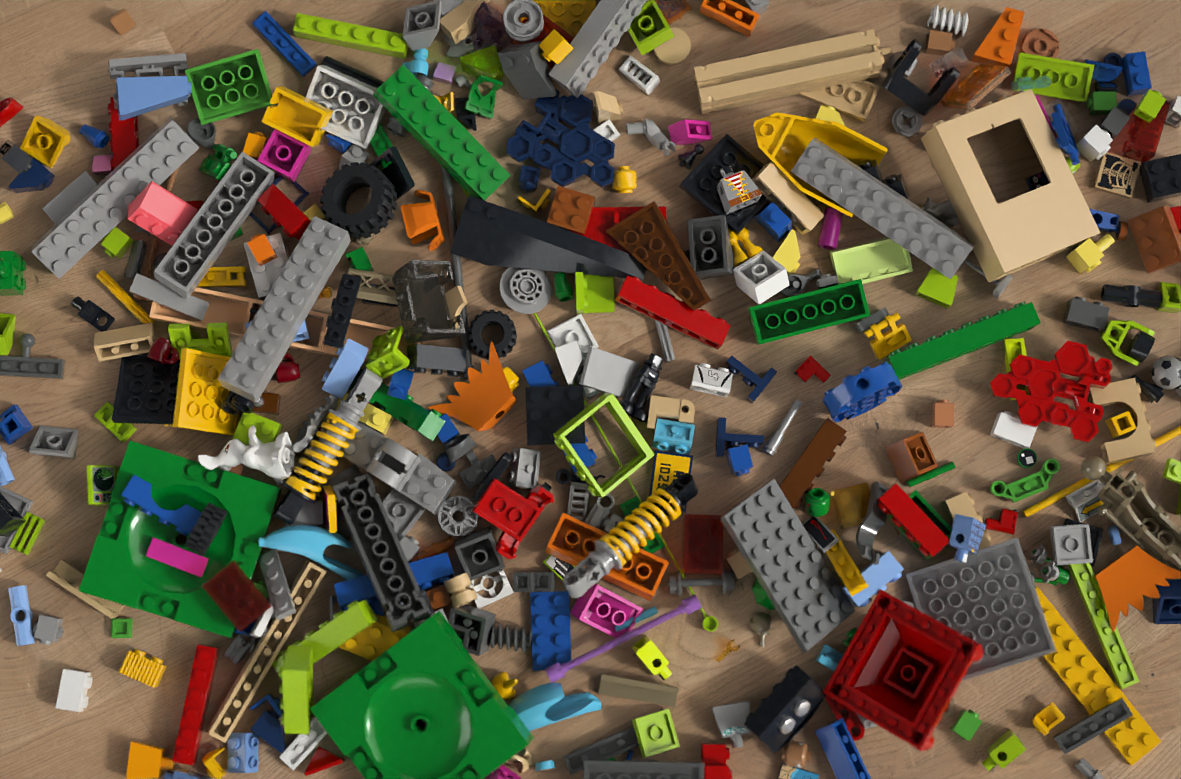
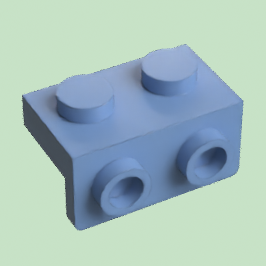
[227,732,259,773]

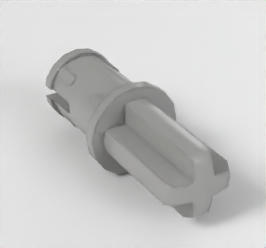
[1075,758,1105,779]

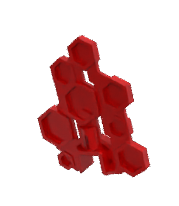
[989,341,1113,443]

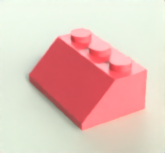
[128,181,199,246]

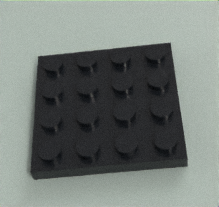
[679,134,769,235]
[112,352,181,425]

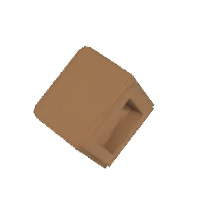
[109,9,136,35]

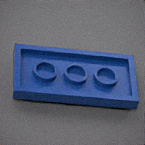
[530,591,571,671]

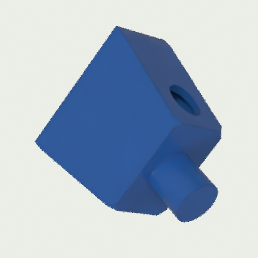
[753,202,792,243]

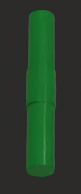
[906,461,955,488]

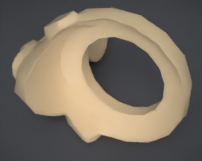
[506,748,532,773]

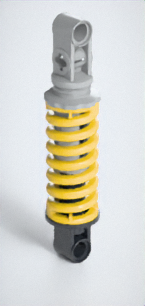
[273,368,383,525]
[563,473,698,598]

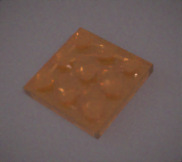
[940,64,1012,110]

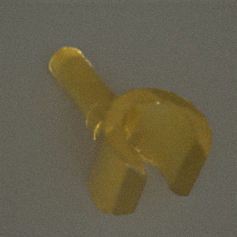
[317,286,332,299]
[716,640,740,662]

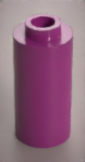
[818,206,843,250]

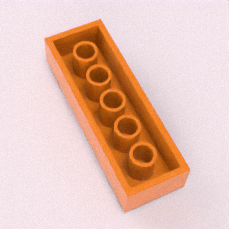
[545,513,669,602]

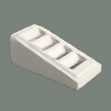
[618,55,660,95]

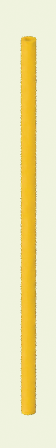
[1022,425,1181,518]

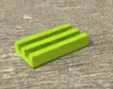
[9,512,46,555]

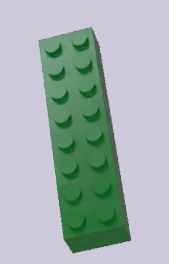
[373,65,511,201]
[883,301,1041,380]

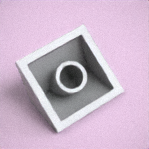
[29,425,78,459]

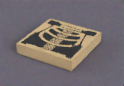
[1093,152,1141,199]

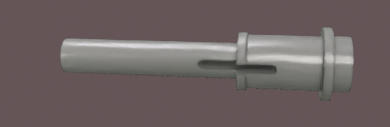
[763,399,802,456]

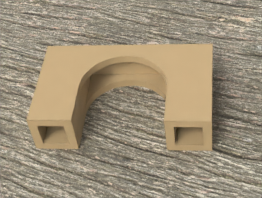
[1087,378,1156,465]

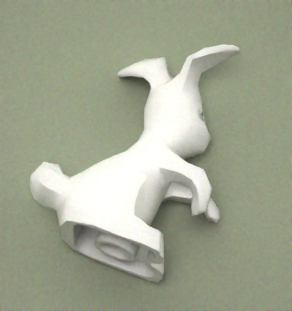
[198,426,294,485]

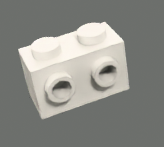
[1076,125,1113,162]

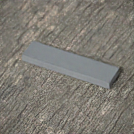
[129,273,209,321]

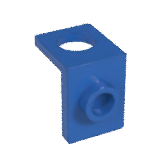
[326,134,352,154]
[250,693,284,718]

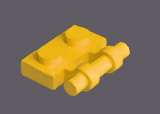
[864,312,912,360]

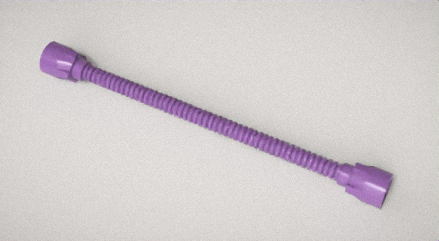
[545,594,702,683]

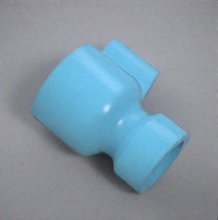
[402,48,429,76]

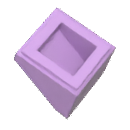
[433,62,457,85]

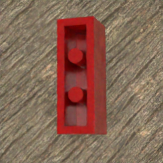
[257,184,311,241]

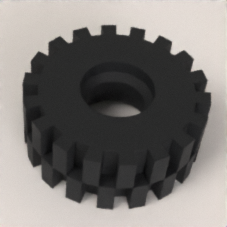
[186,502,227,555]

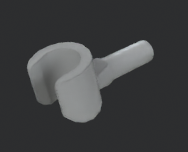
[455,74,472,90]

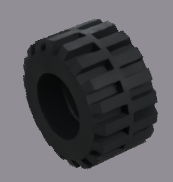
[468,310,517,360]

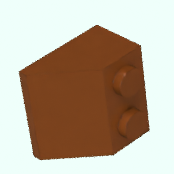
[885,432,938,482]

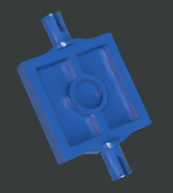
[1050,104,1080,165]

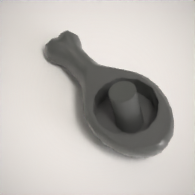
[780,268,822,297]

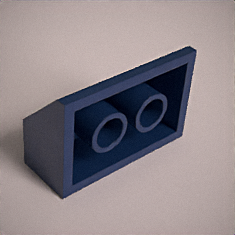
[1152,580,1181,624]

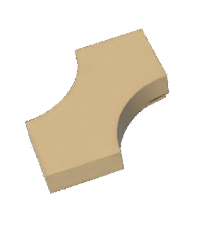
[436,285,468,338]

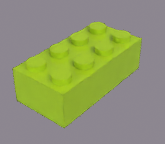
[279,646,314,734]

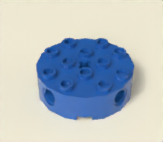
[822,362,903,423]

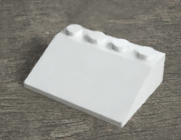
[306,65,386,149]

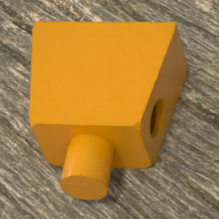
[126,741,175,779]

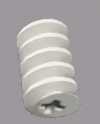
[927,5,969,37]

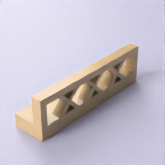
[46,560,125,618]

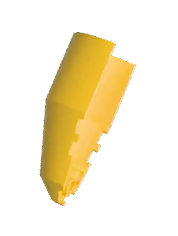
[753,113,888,218]

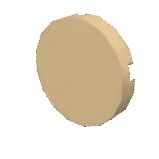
[654,27,691,65]

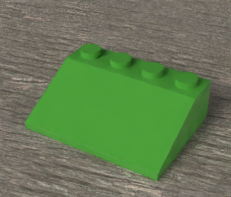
[185,49,274,125]

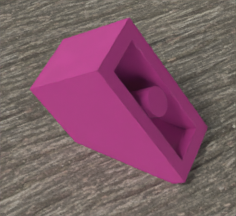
[668,119,713,145]

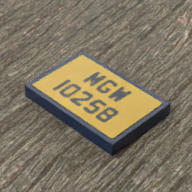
[649,450,693,513]

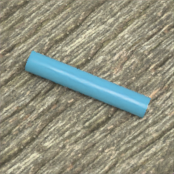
[615,606,658,632]

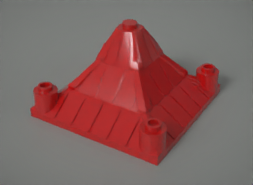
[823,589,983,752]

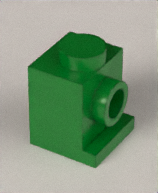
[345,247,374,279]

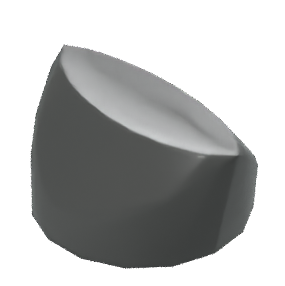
[186,118,216,149]
[444,433,476,463]

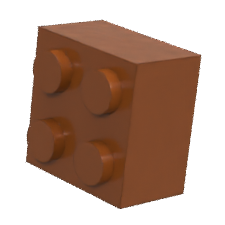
[547,186,596,234]

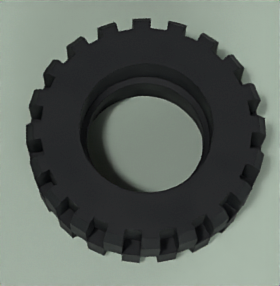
[320,162,397,239]

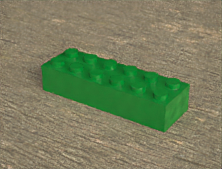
[747,279,870,345]

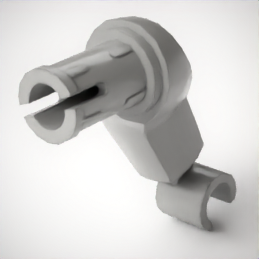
[626,118,676,156]

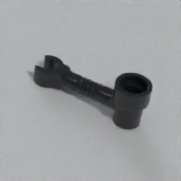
[555,469,605,486]

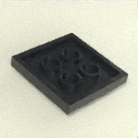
[525,385,586,446]

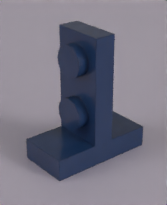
[726,355,777,404]
[715,417,764,458]

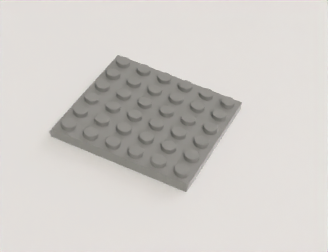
[906,538,1057,681]

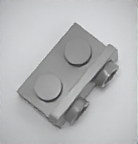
[507,448,541,489]

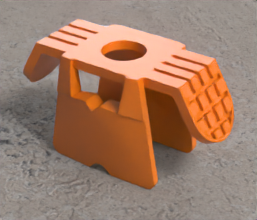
[400,190,445,251]

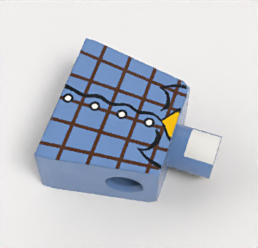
[950,514,986,563]

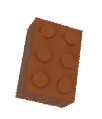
[1127,206,1181,273]

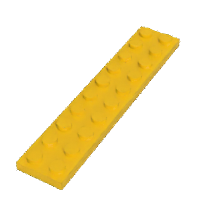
[1035,587,1162,766]

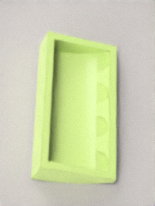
[829,237,913,285]

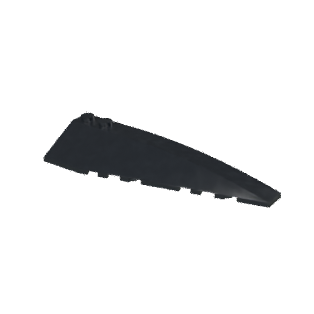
[450,195,647,280]

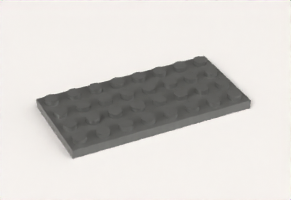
[720,479,855,652]

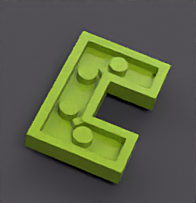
[168,322,233,359]

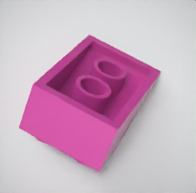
[570,583,643,643]

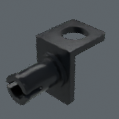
[71,296,115,332]

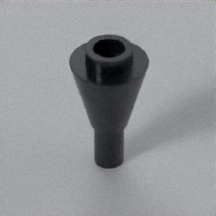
[1132,374,1164,404]

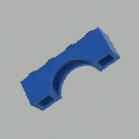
[122,475,202,536]

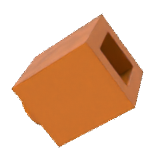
[247,234,278,266]

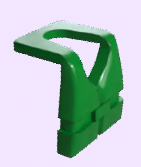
[464,75,503,119]

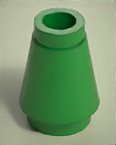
[554,273,574,302]

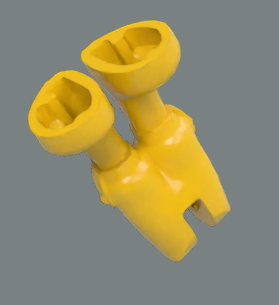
[728,228,763,269]

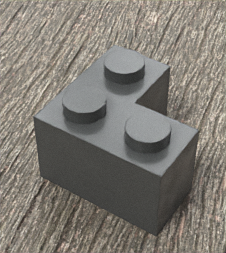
[449,604,496,656]

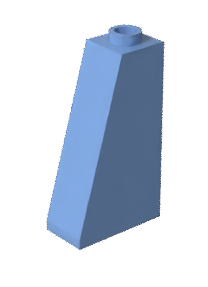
[116,76,192,120]

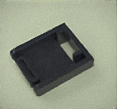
[369,146,415,201]

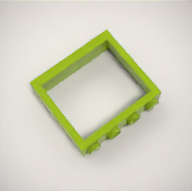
[553,393,655,498]

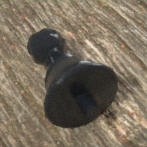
[678,144,704,170]

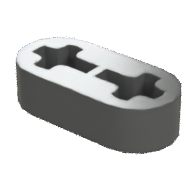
[855,307,889,334]

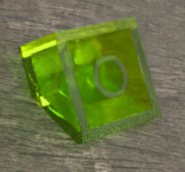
[459,45,504,83]

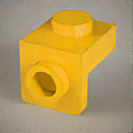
[1032,702,1065,736]

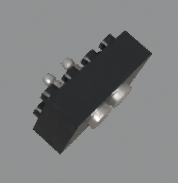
[744,665,826,753]

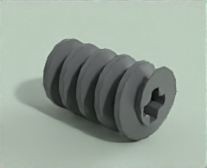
[491,624,532,652]

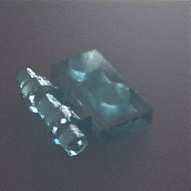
[1011,76,1051,90]

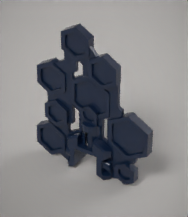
[506,89,615,188]

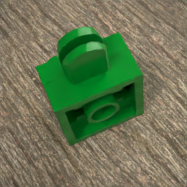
[0,251,26,296]

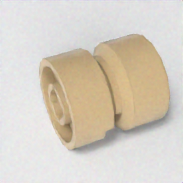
[444,573,478,608]

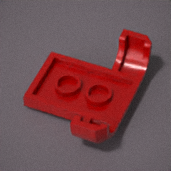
[473,478,554,559]

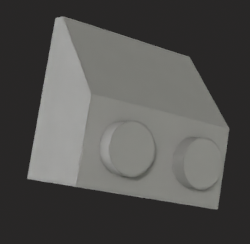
[403,0,442,51]

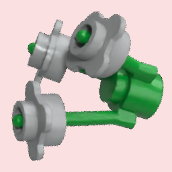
[1029,544,1070,586]

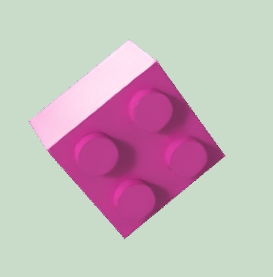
[257,129,312,183]

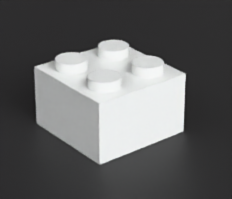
[733,250,789,304]

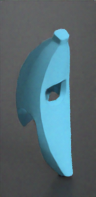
[258,524,364,580]
[508,683,602,731]

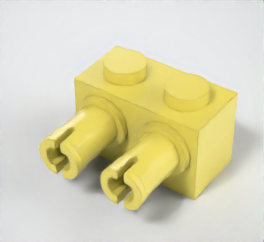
[1066,234,1115,274]

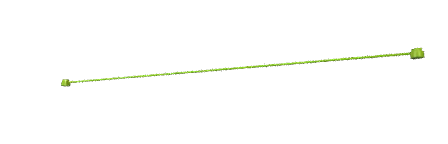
[460,185,718,632]

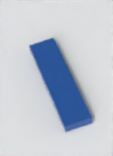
[252,11,317,78]

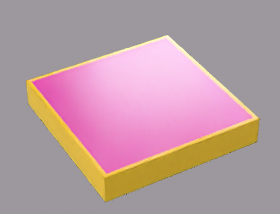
[323,485,337,533]

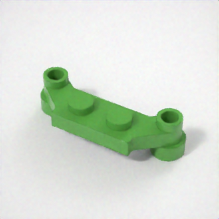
[989,459,1060,503]

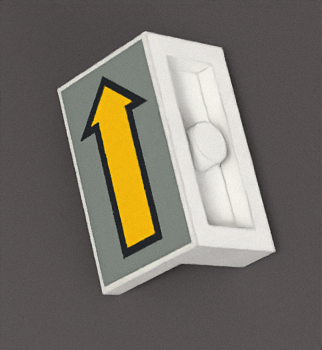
[1066,480,1105,522]

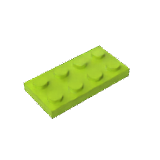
[1011,52,1094,102]

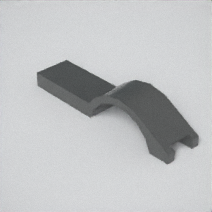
[856,481,889,565]

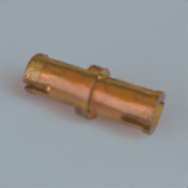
[417,536,454,560]

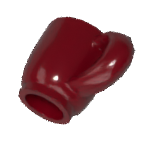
[147,336,179,364]
[276,352,300,384]

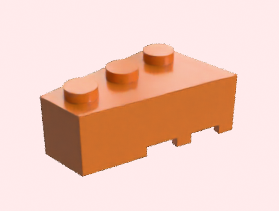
[970,7,1025,71]

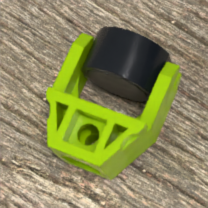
[1099,320,1155,366]

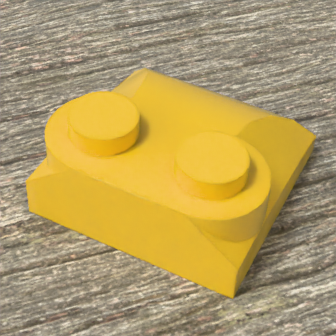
[20,115,70,168]

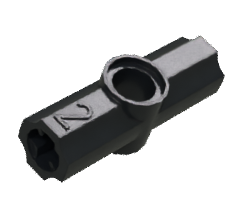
[1101,284,1162,308]

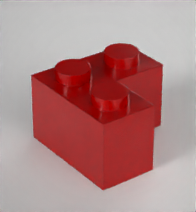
[701,743,732,779]

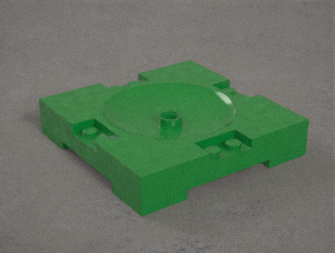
[79,441,281,638]
[310,611,534,779]

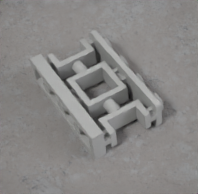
[108,53,193,109]

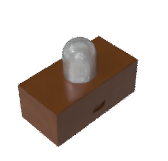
[251,393,281,415]

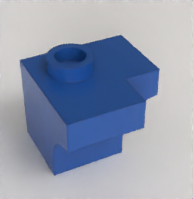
[0,404,33,445]

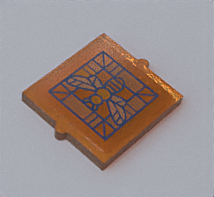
[648,0,692,25]

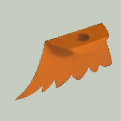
[428,341,516,432]
[1095,546,1181,632]

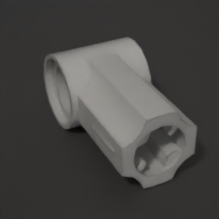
[584,493,614,529]

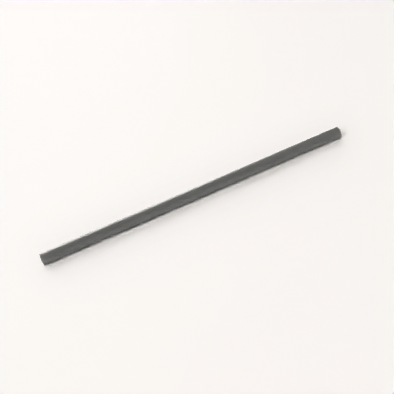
[441,166,473,379]

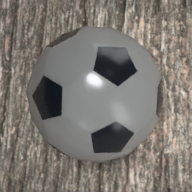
[1151,355,1181,390]

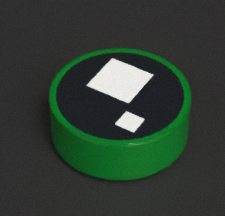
[1017,449,1037,468]

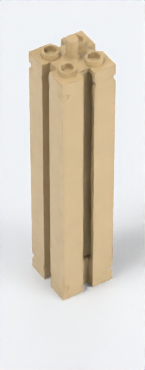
[694,29,892,114]

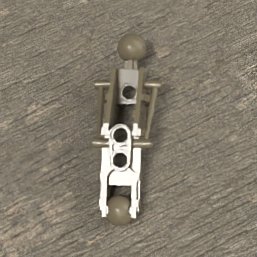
[1081,456,1181,571]

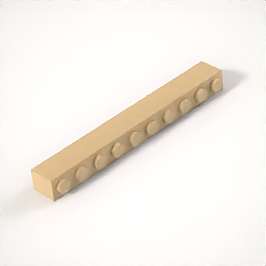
[206,559,327,743]

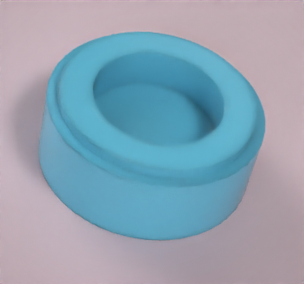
[535,760,555,771]

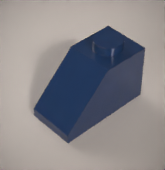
[8,158,55,193]
[250,709,287,753]

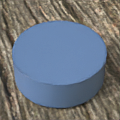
[1107,525,1121,546]

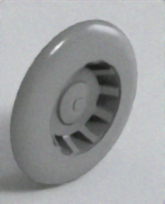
[500,267,552,314]

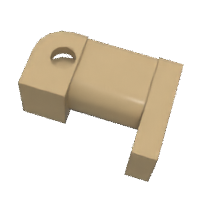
[646,395,695,430]

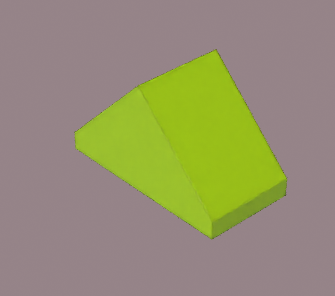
[1157,282,1181,313]

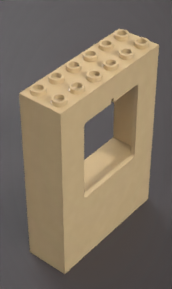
[921,89,1100,283]

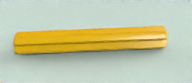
[96,270,155,325]

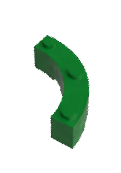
[348,369,446,441]

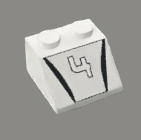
[690,363,733,398]

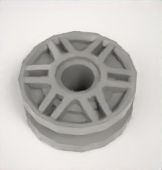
[503,0,544,42]
[438,496,479,537]

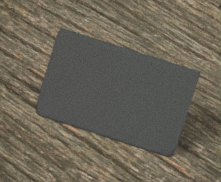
[124,240,147,280]

